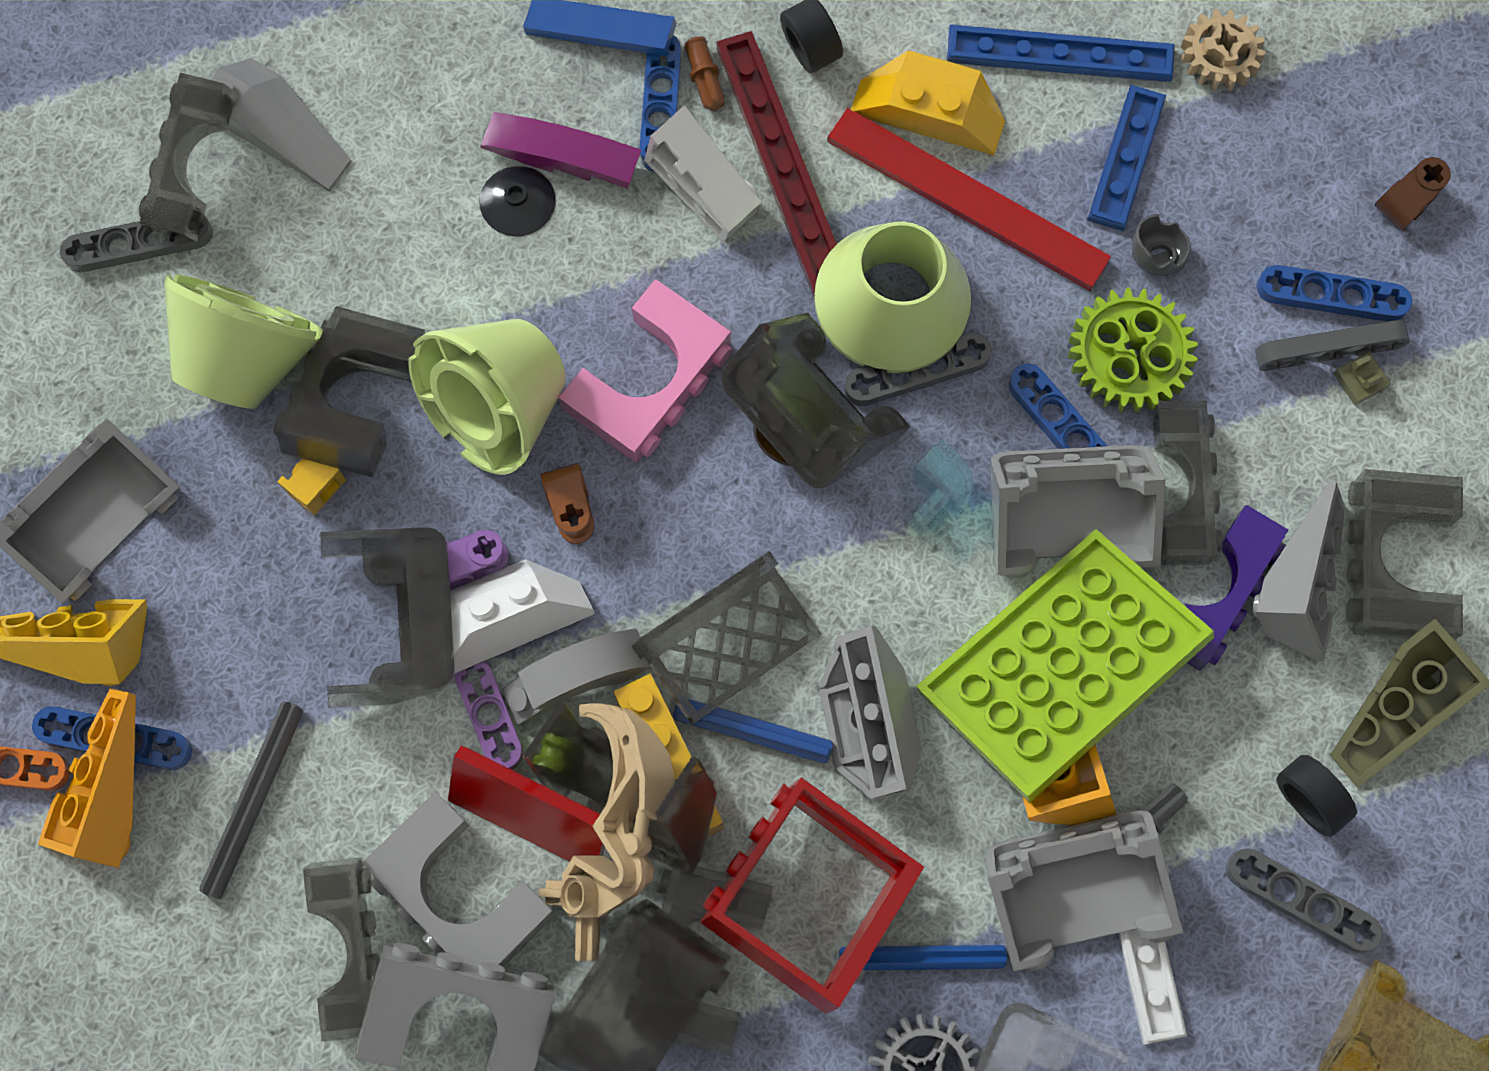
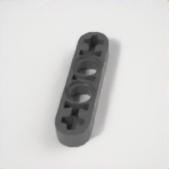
[60,211,213,272]
[1255,320,1410,371]
[844,333,992,406]
[1226,849,1382,953]

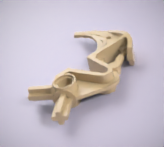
[539,703,675,961]

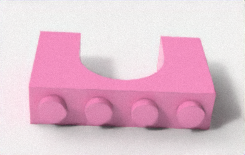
[558,279,733,463]

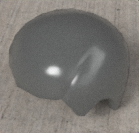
[1132,214,1192,276]

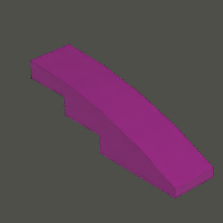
[480,112,641,189]

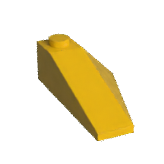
[0,599,148,686]

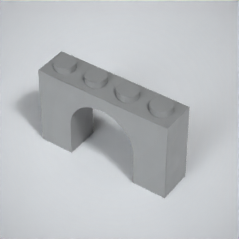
[361,791,556,967]
[356,943,555,1071]

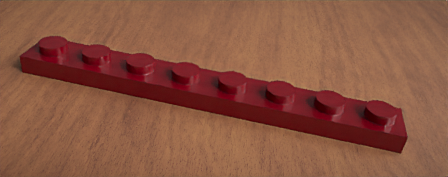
[716,31,837,298]

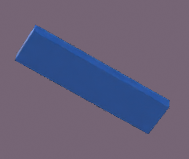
[523,0,677,56]
[1087,84,1167,231]

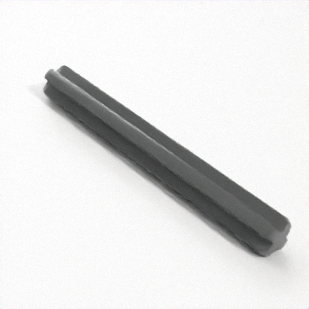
[199,701,303,899]

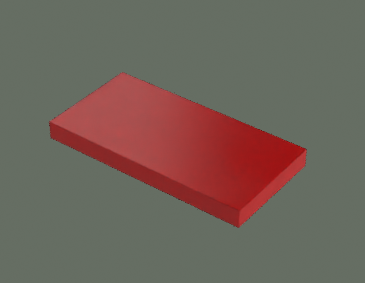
[448,746,605,862]

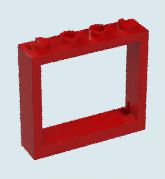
[700,777,924,1014]

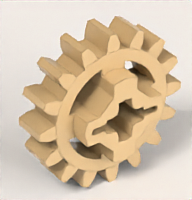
[1181,9,1266,91]

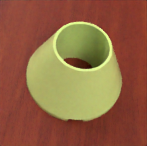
[814,222,971,373]
[164,274,323,409]
[408,319,566,475]

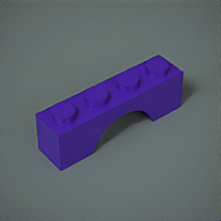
[1184,504,1288,671]

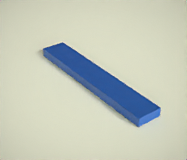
[946,24,1175,82]

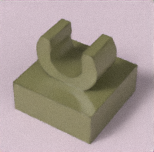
[1333,351,1391,406]

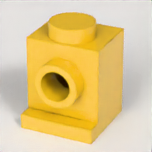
[277,450,346,516]

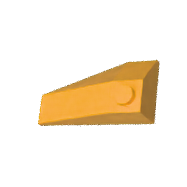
[38,689,136,868]
[1022,745,1117,825]

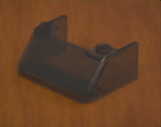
[320,527,455,708]
[523,701,718,874]

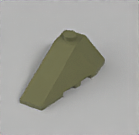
[1330,619,1489,788]

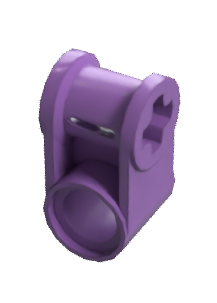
[427,529,509,593]

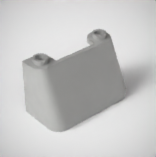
[0,418,180,603]
[991,445,1165,578]
[986,811,1183,971]

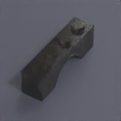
[139,72,237,242]
[1152,401,1222,565]
[303,857,380,1042]

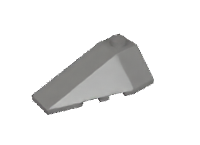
[197,58,351,191]
[1253,482,1345,661]

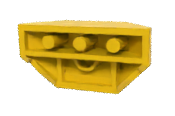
[851,50,1005,156]

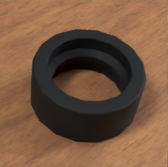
[1276,755,1357,837]

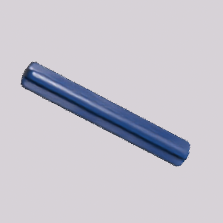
[673,697,833,764]
[838,945,1007,970]

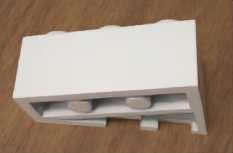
[644,105,761,242]

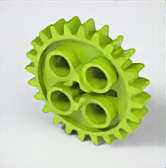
[1068,287,1198,413]

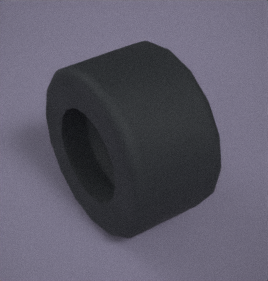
[780,0,843,73]

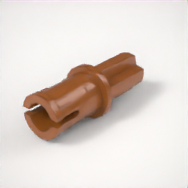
[684,36,725,111]

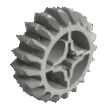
[868,1014,985,1071]

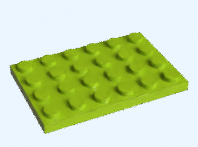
[916,529,1214,803]

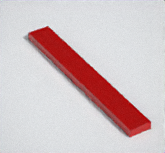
[827,107,1111,291]

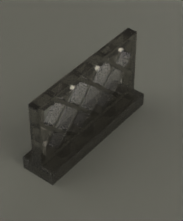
[631,551,821,725]

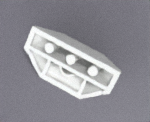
[429,559,595,678]

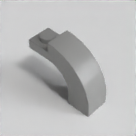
[502,629,652,726]

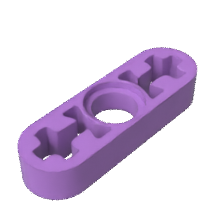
[455,661,523,770]

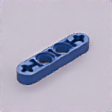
[639,35,681,172]
[1256,265,1412,322]
[1009,363,1107,449]
[32,706,192,770]

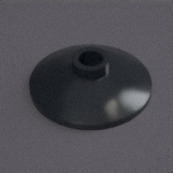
[479,166,556,236]

